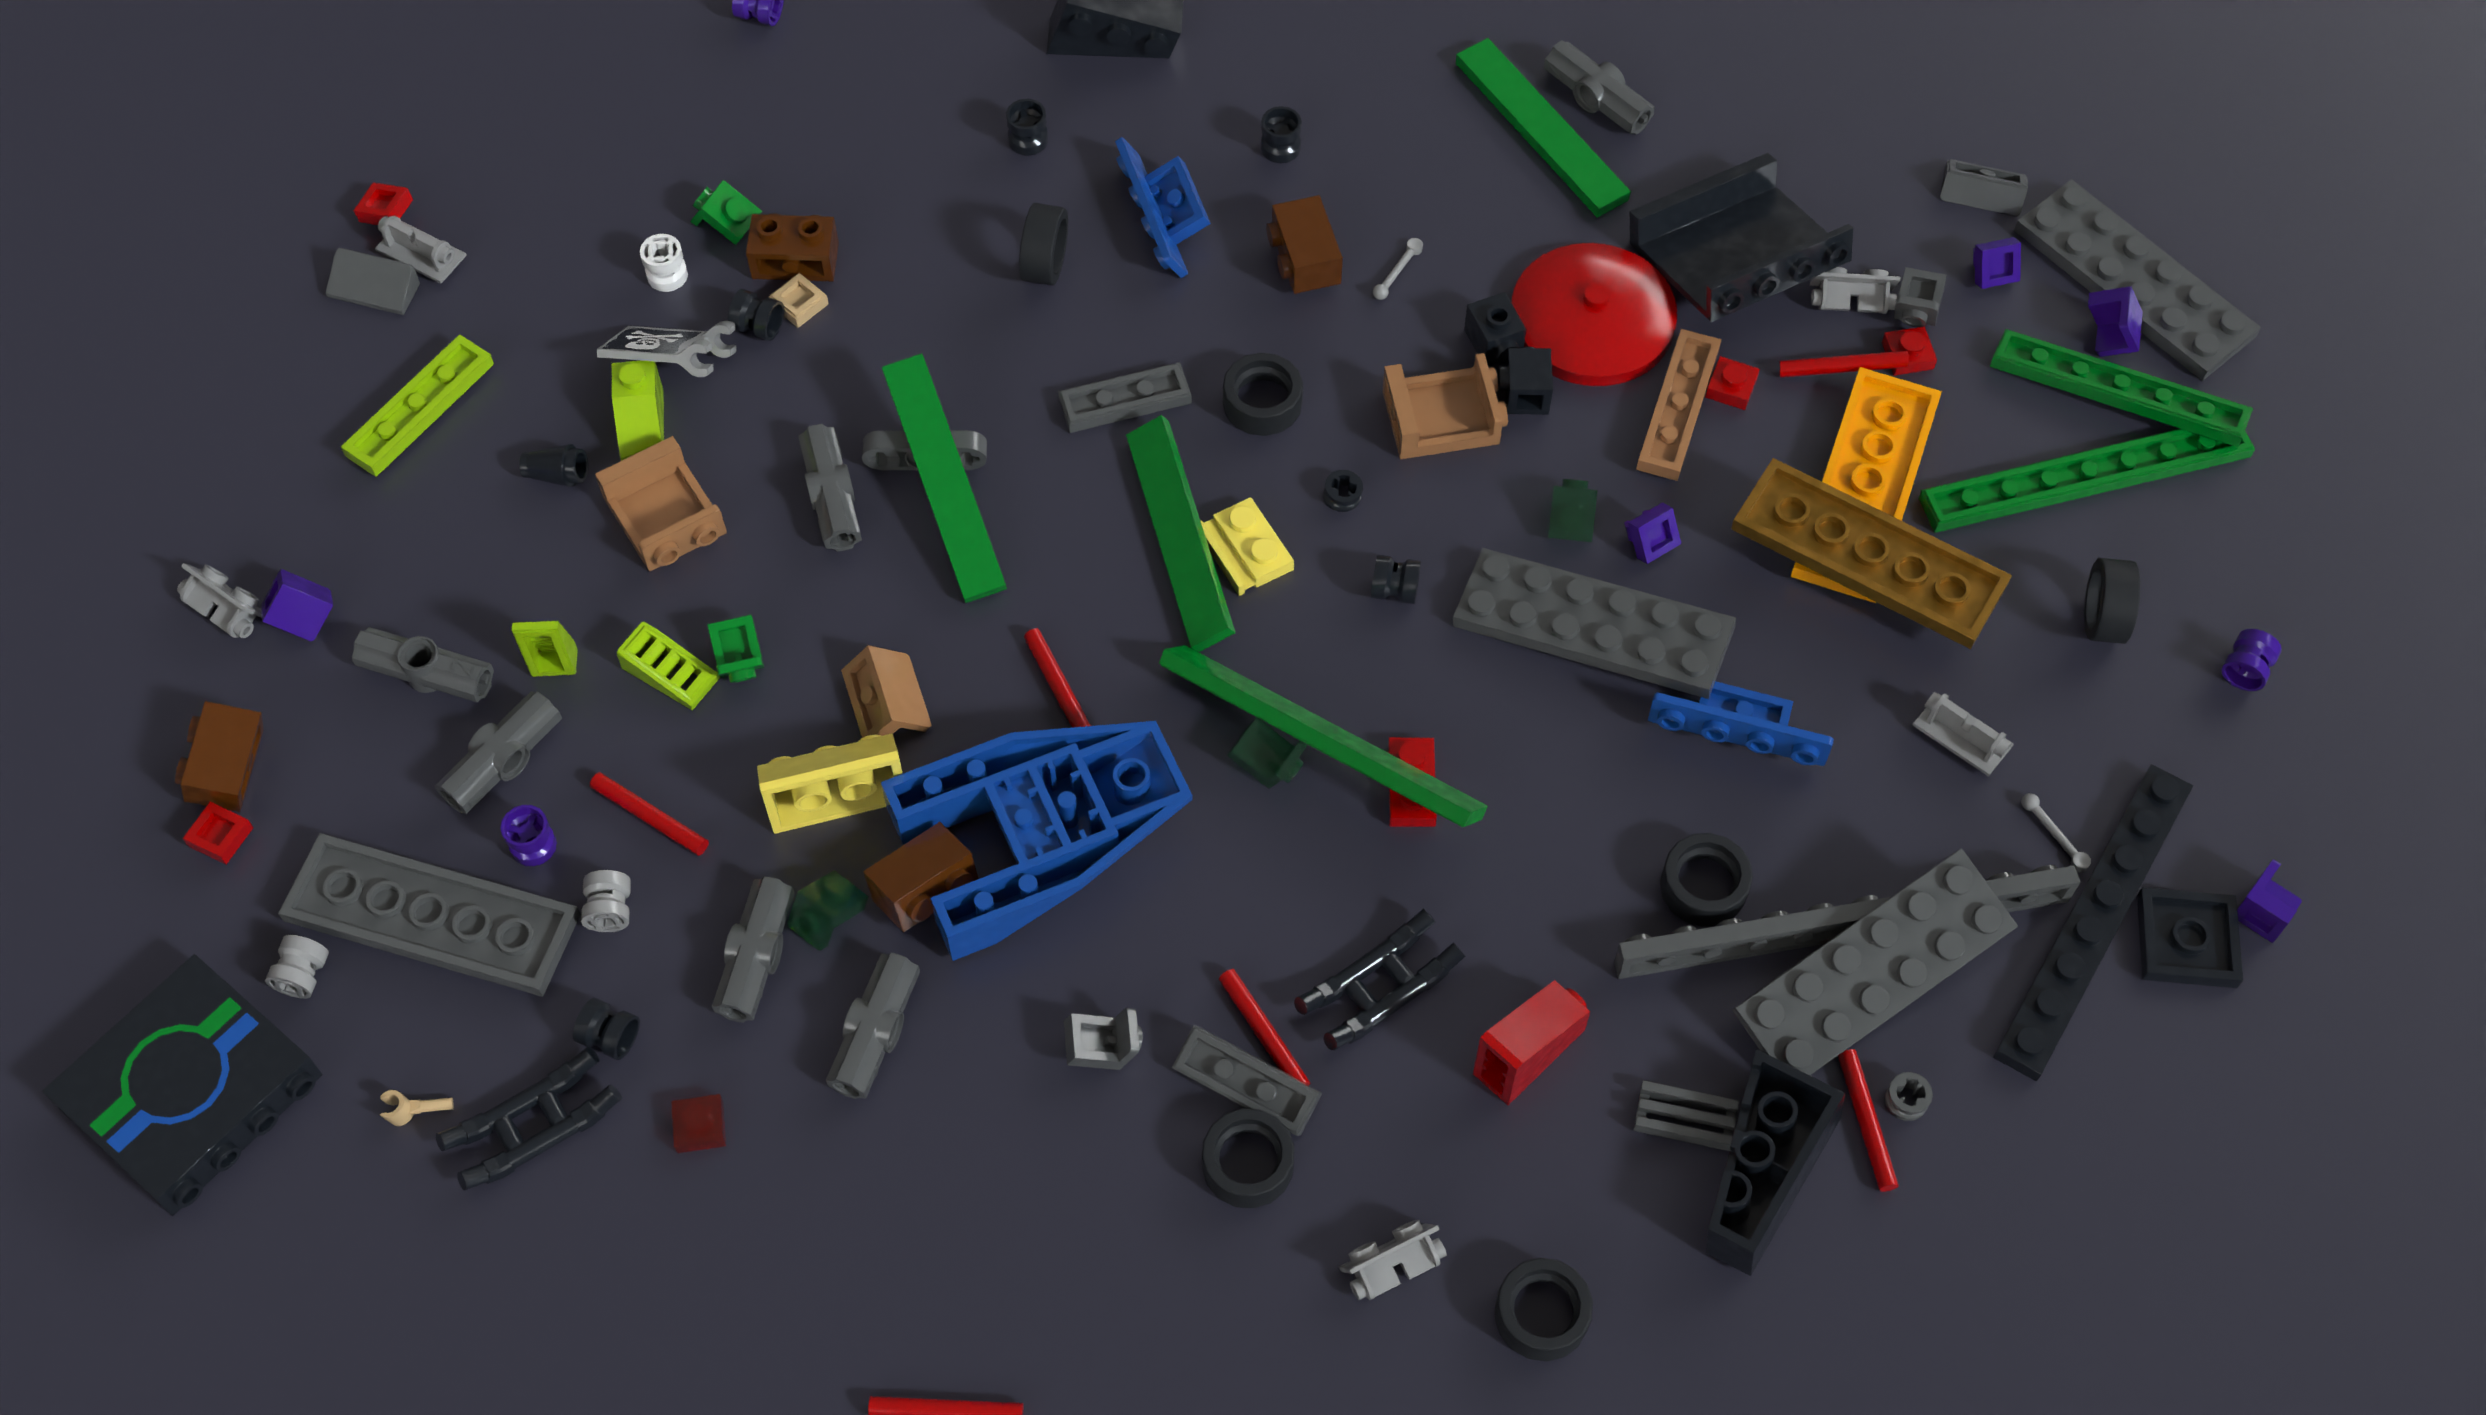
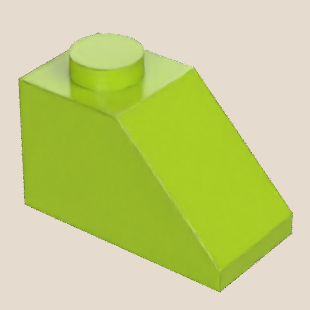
[612,361,664,461]

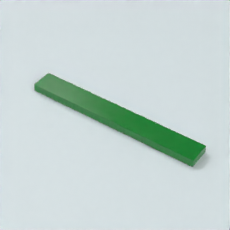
[1918,429,2255,533]
[1159,645,1488,828]

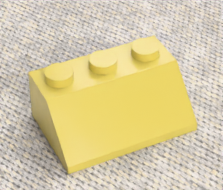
[757,734,903,834]

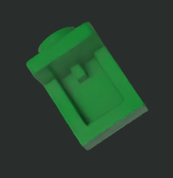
[690,180,762,245]
[707,614,764,683]

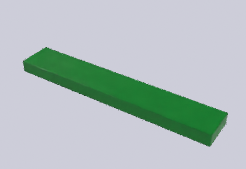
[1455,38,1631,218]
[1990,329,2253,447]
[882,353,1007,603]
[1126,415,1236,652]

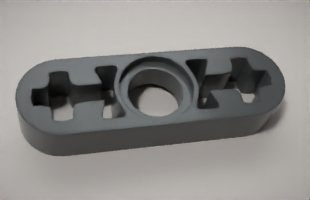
[862,430,987,470]

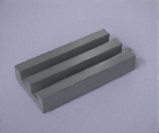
[1634,1080,1739,1151]

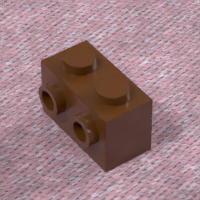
[1266,195,1343,294]
[746,214,839,282]
[175,701,264,812]
[863,822,979,933]

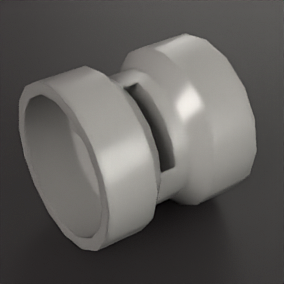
[581,870,631,932]
[265,935,329,999]

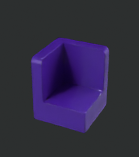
[2088,286,2143,357]
[261,568,333,641]
[2237,859,2302,943]

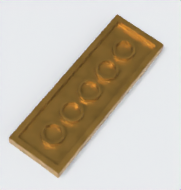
[1731,458,2012,649]

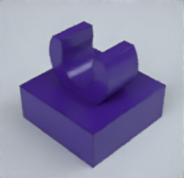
[1973,237,2021,289]
[1624,502,1681,564]

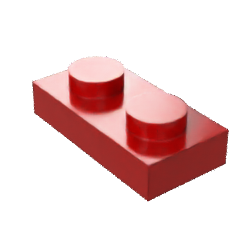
[1388,737,1437,827]

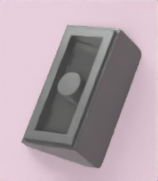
[1940,159,2028,216]
[326,248,420,315]

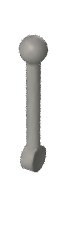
[1372,238,1423,300]
[2021,793,2091,872]

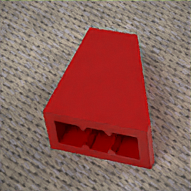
[1473,980,1590,1105]

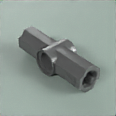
[1544,40,1655,135]
[798,424,862,552]
[352,627,494,702]
[435,691,562,814]
[712,876,795,1023]
[826,952,920,1099]

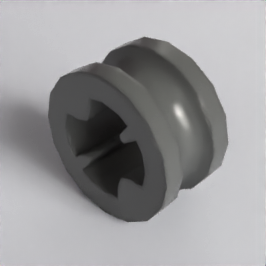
[1884,1072,1933,1121]

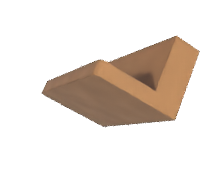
[841,645,932,738]

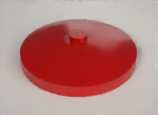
[1511,243,1677,386]

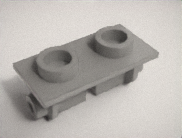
[375,216,467,284]
[1810,267,1900,314]
[177,563,262,638]
[1913,692,2014,777]
[1339,1219,1447,1300]

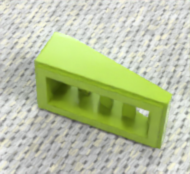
[512,621,578,677]
[617,621,720,711]

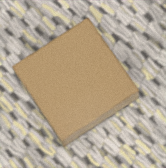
[768,273,829,328]

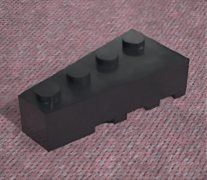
[1706,1049,1845,1276]

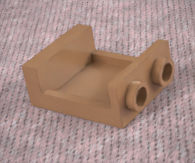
[1383,353,1508,460]
[595,436,727,572]

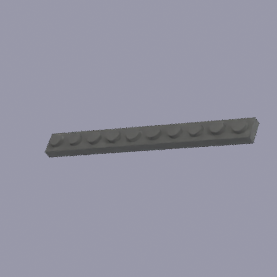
[1614,865,2080,979]

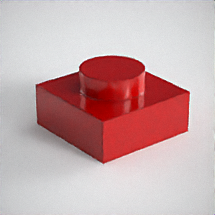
[353,182,413,225]
[1881,326,1938,376]
[1705,356,1760,410]
[183,801,254,865]

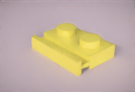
[1201,497,1294,596]

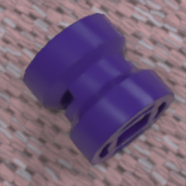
[732,0,784,26]
[2221,629,2282,691]
[500,805,557,866]

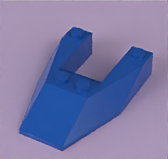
[881,721,1193,961]

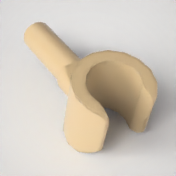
[380,1090,454,1126]

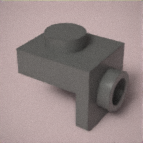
[1894,267,1947,327]
[1064,1008,1143,1070]

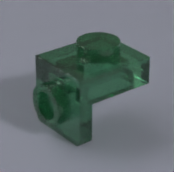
[1548,479,1598,543]
[1227,717,1307,789]
[788,870,869,951]

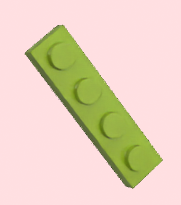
[341,334,494,477]

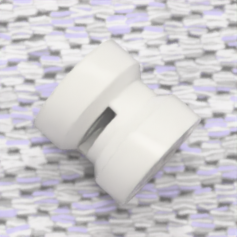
[640,234,688,292]

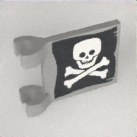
[597,321,737,377]

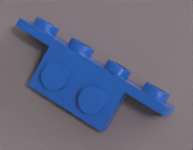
[1115,137,1211,278]
[1648,681,1834,766]

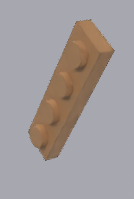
[1636,329,1722,481]

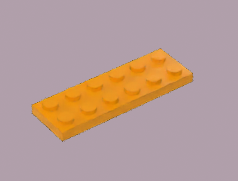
[1791,367,1942,603]

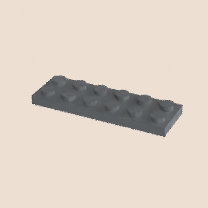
[2014,179,2261,381]
[1453,548,1736,699]
[278,833,581,997]
[1732,848,2018,1075]

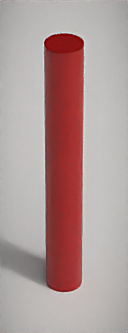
[1779,350,1909,378]
[1024,628,1091,728]
[589,772,709,856]
[1219,969,1311,1085]
[1838,1049,1899,1192]
[868,1396,1024,1415]

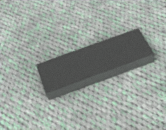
[1058,362,1192,433]
[1172,1025,1322,1136]

